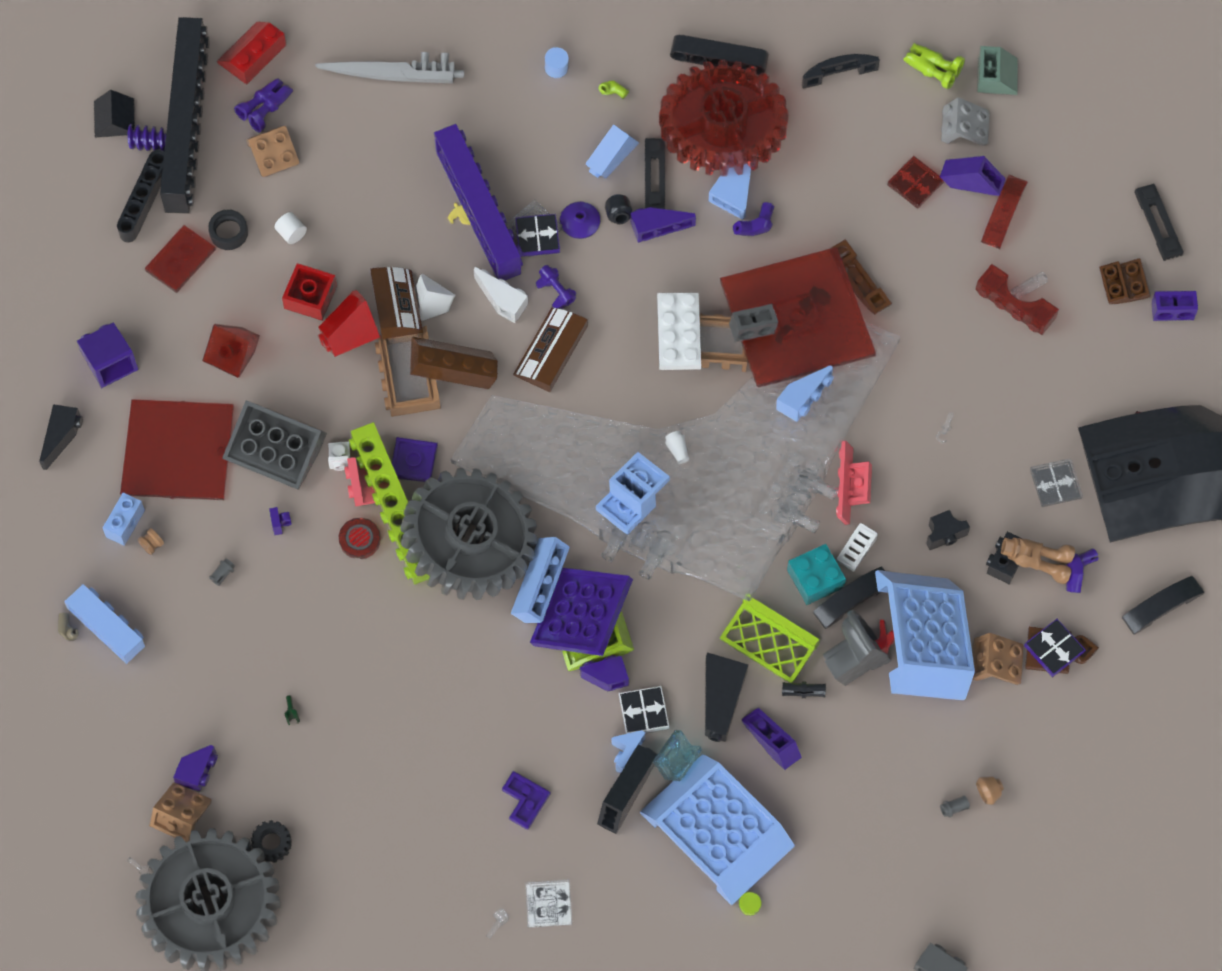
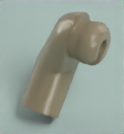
[58,613,79,641]

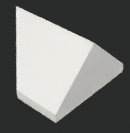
[415,274,455,321]

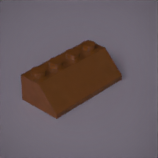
[410,336,498,389]

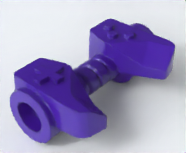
[536,265,576,309]

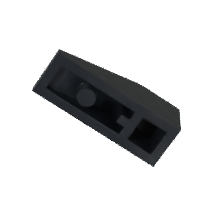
[39,404,83,470]

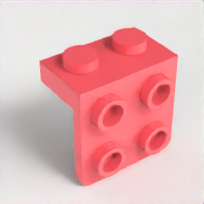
[344,457,389,507]

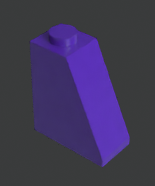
[939,156,1006,196]

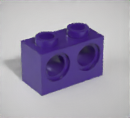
[1151,291,1198,321]

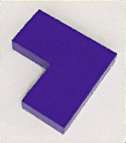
[502,771,551,830]

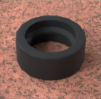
[208,209,248,250]

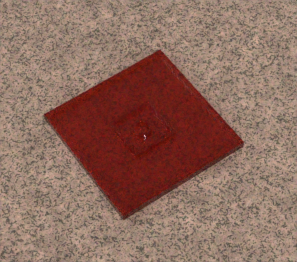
[720,247,876,388]

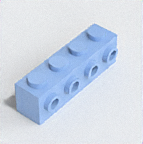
[511,537,570,623]
[64,584,145,664]

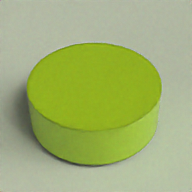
[739,892,761,916]

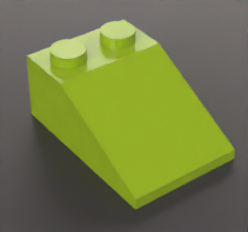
[562,612,634,671]

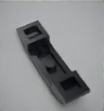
[802,54,880,89]
[813,566,885,629]
[1122,576,1205,635]

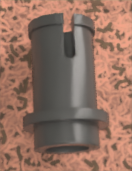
[209,558,235,586]
[940,796,970,818]

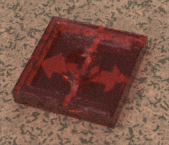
[887,156,944,209]

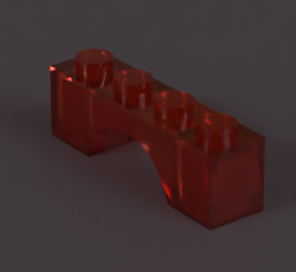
[975,264,1059,335]

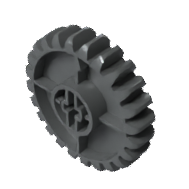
[400,468,538,600]
[135,828,281,971]

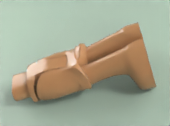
[1001,538,1075,584]

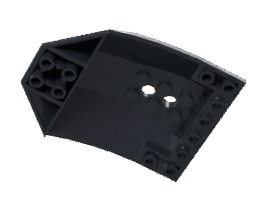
[1078,405,1222,543]

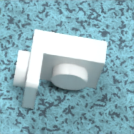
[328,442,350,471]

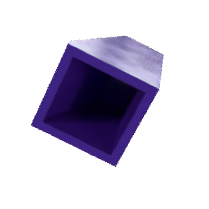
[77,322,138,389]

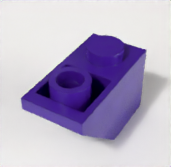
[580,655,629,692]
[173,745,218,792]

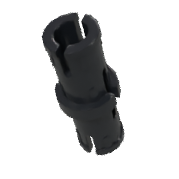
[782,681,826,699]

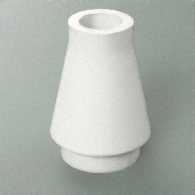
[665,431,689,464]

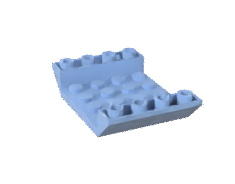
[875,570,975,700]
[640,754,795,906]

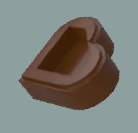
[1074,635,1099,664]

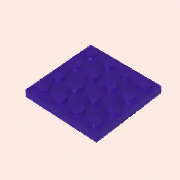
[530,568,633,656]

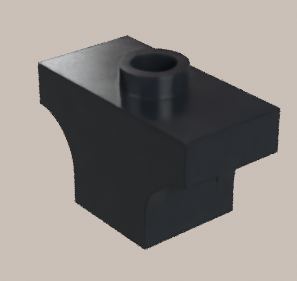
[926,510,970,550]

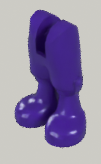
[234,78,293,133]

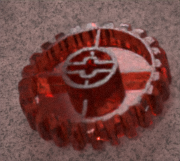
[659,60,789,177]

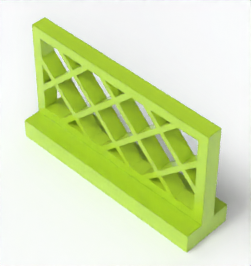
[720,594,820,683]

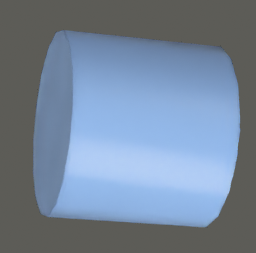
[545,47,569,78]

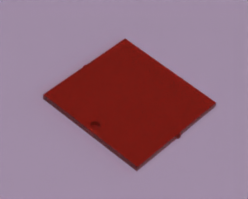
[120,399,234,501]

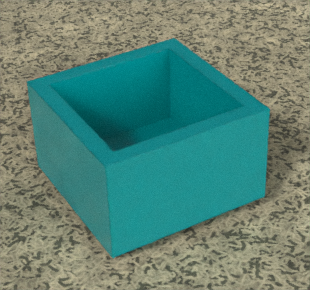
[787,544,846,606]

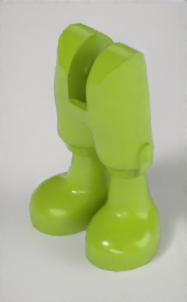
[903,43,965,89]

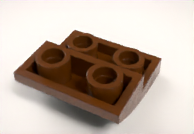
[1099,258,1151,304]

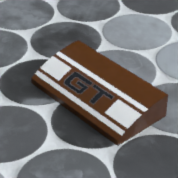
[370,267,423,339]
[513,308,588,392]

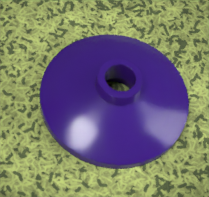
[560,202,600,239]

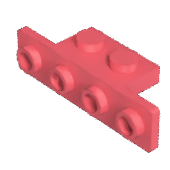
[836,441,872,525]

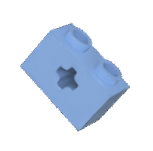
[103,493,145,546]

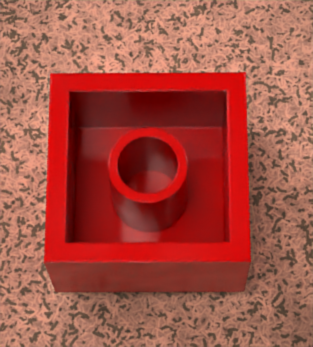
[282,263,337,321]

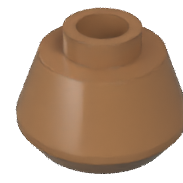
[976,776,1004,805]

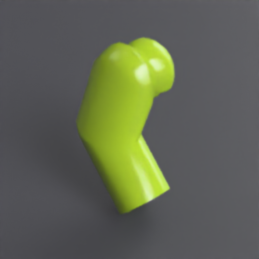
[598,81,629,99]

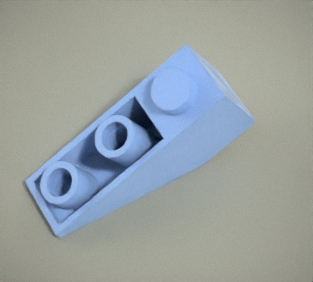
[777,365,834,422]

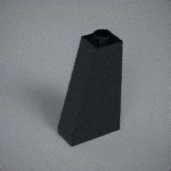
[705,652,749,742]
[597,744,658,834]

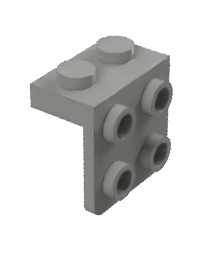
[941,97,990,146]

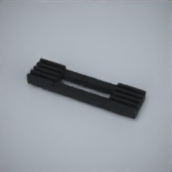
[645,138,665,209]
[1134,184,1184,261]

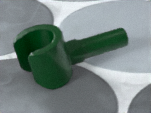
[284,695,300,725]

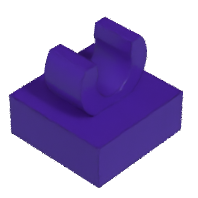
[269,507,292,535]

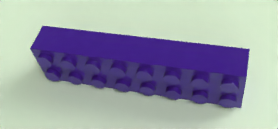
[434,124,523,281]

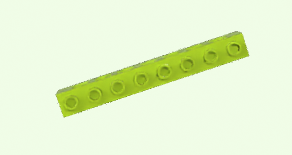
[348,422,429,585]

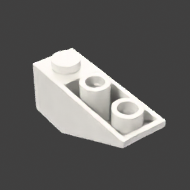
[474,267,528,323]

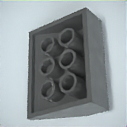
[222,400,327,490]

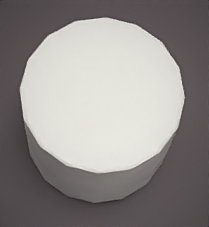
[275,212,307,244]

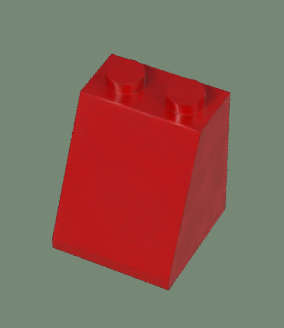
[318,290,380,357]

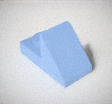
[611,730,645,773]

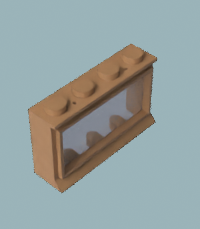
[699,313,748,372]
[375,326,441,417]

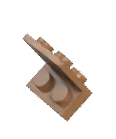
[246,125,299,177]
[973,633,1023,685]
[150,782,212,842]

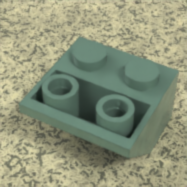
[977,46,1018,95]

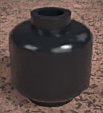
[605,194,633,225]

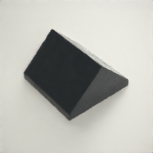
[94,90,135,138]

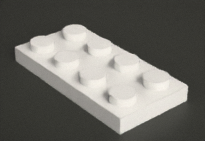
[657,293,701,370]

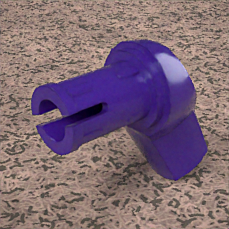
[733,202,775,236]
[1066,548,1099,593]

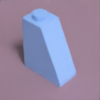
[586,125,639,178]
[709,156,751,220]

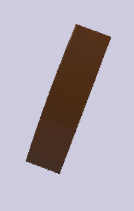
[828,239,892,315]

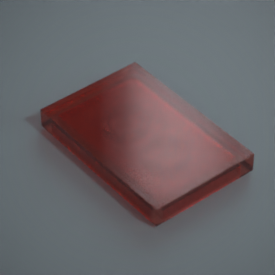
[145,225,216,293]

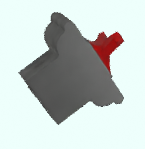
[823,610,895,686]

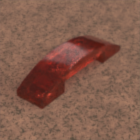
[981,175,1028,249]

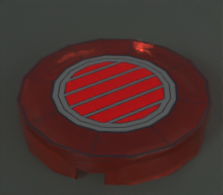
[338,518,381,559]

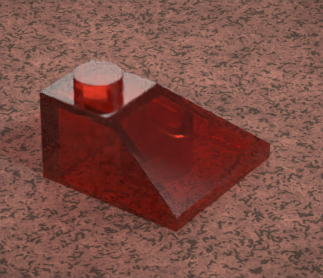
[202,324,260,378]

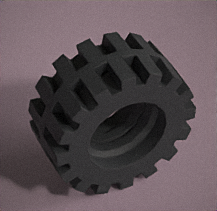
[251,820,292,863]

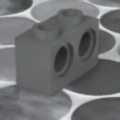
[729,304,778,342]

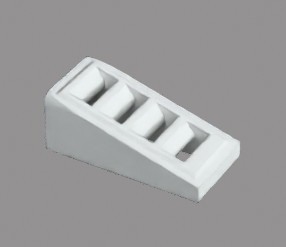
[836,523,878,572]

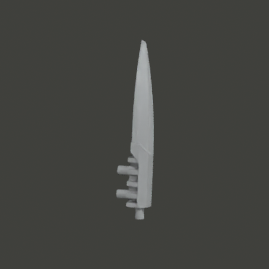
[315,52,464,83]

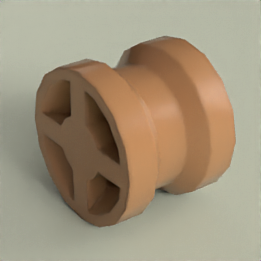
[137,528,164,555]

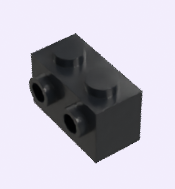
[986,531,1020,585]

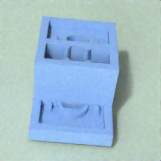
[596,452,670,535]

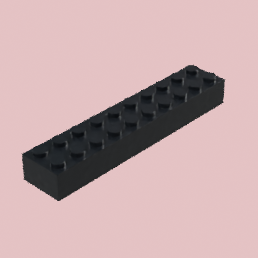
[160,17,210,214]

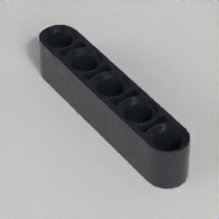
[670,35,769,75]
[117,149,164,243]

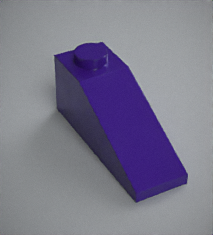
[630,207,696,243]
[742,708,802,770]

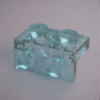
[653,730,702,781]

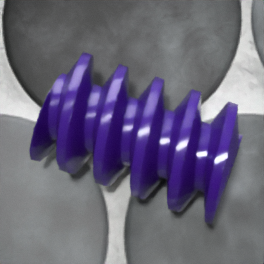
[127,124,166,151]

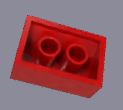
[217,22,286,85]

